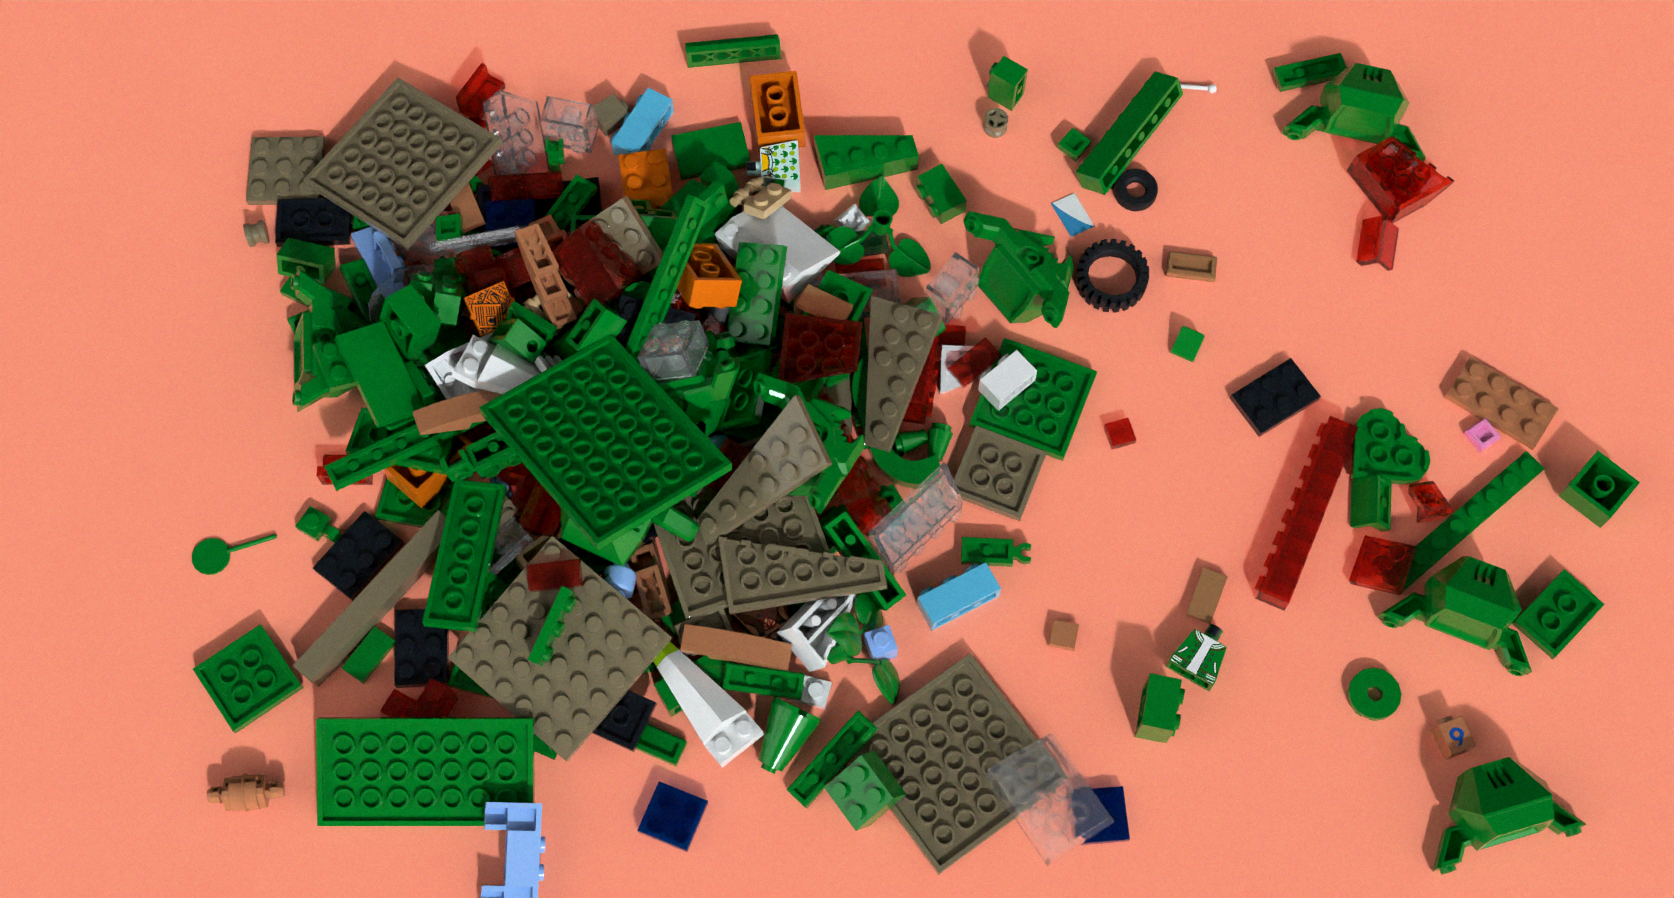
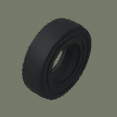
[1114,169,1158,211]

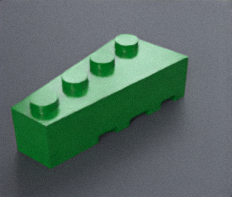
[814,135,919,190]

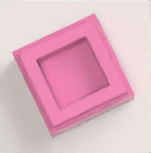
[1464,418,1501,453]

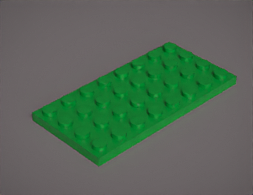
[316,717,535,826]

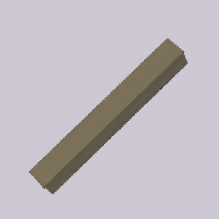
[293,511,446,687]

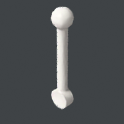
[1180,84,1217,93]

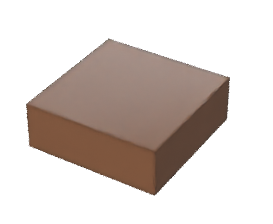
[1048,619,1079,651]

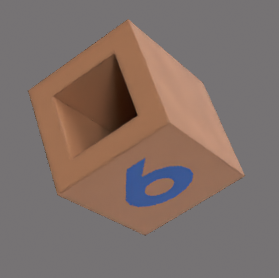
[1431,715,1476,760]

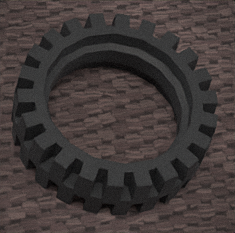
[1075,239,1150,313]

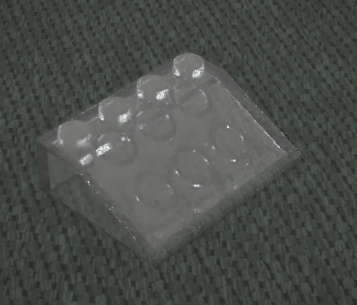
[869,463,963,575]
[986,733,1114,867]

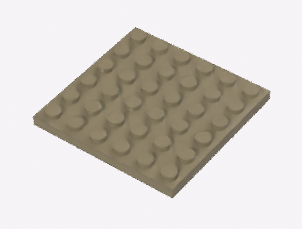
[303,78,503,250]
[654,436,830,620]
[448,536,672,761]
[852,653,1067,875]

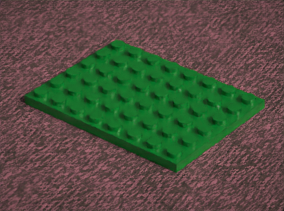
[479,334,732,550]

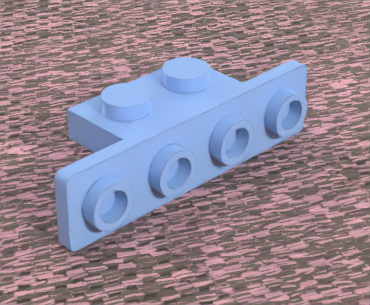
[351,227,406,301]

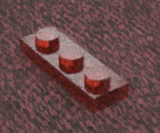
[488,171,564,202]

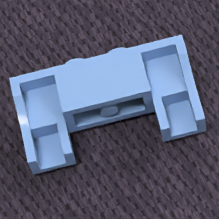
[480,802,545,898]

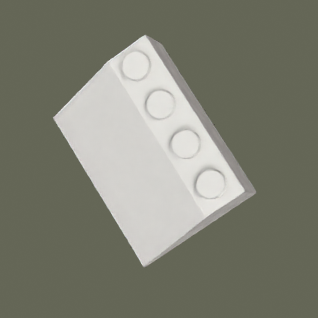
[715,206,840,304]

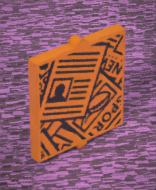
[463,281,515,336]

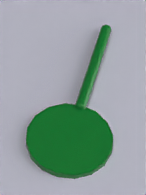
[192,534,277,575]

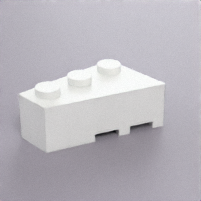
[777,594,856,672]

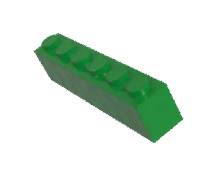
[1076,71,1183,195]

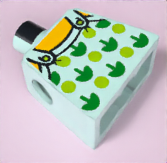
[746,140,800,192]

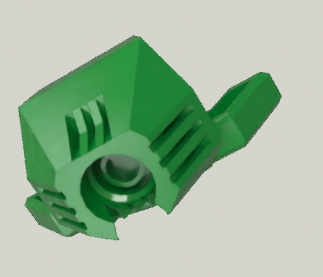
[1282,63,1426,166]
[963,211,1074,328]
[291,269,368,412]
[643,343,741,436]
[753,372,864,514]
[561,507,700,567]
[1377,556,1532,677]
[1432,757,1587,875]

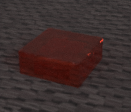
[1103,418,1137,450]

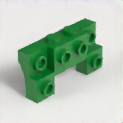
[439,432,522,482]

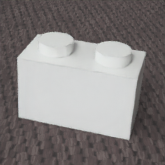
[978,350,1037,411]

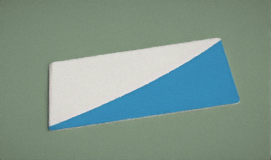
[1051,193,1094,237]

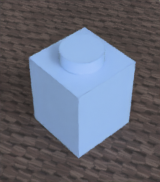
[864,625,898,665]

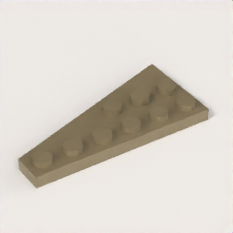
[865,296,942,452]
[696,395,832,545]
[718,536,887,614]

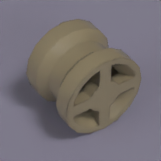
[984,108,1008,138]
[243,219,270,248]

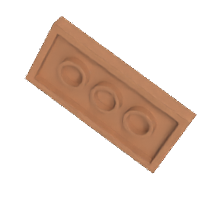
[1444,356,1559,450]

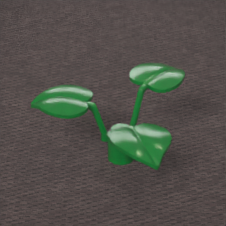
[825,176,931,277]
[826,592,900,706]

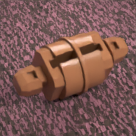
[206,774,285,812]

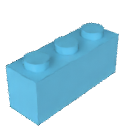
[611,88,674,156]
[917,562,1001,631]

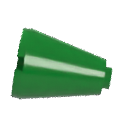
[758,696,822,774]

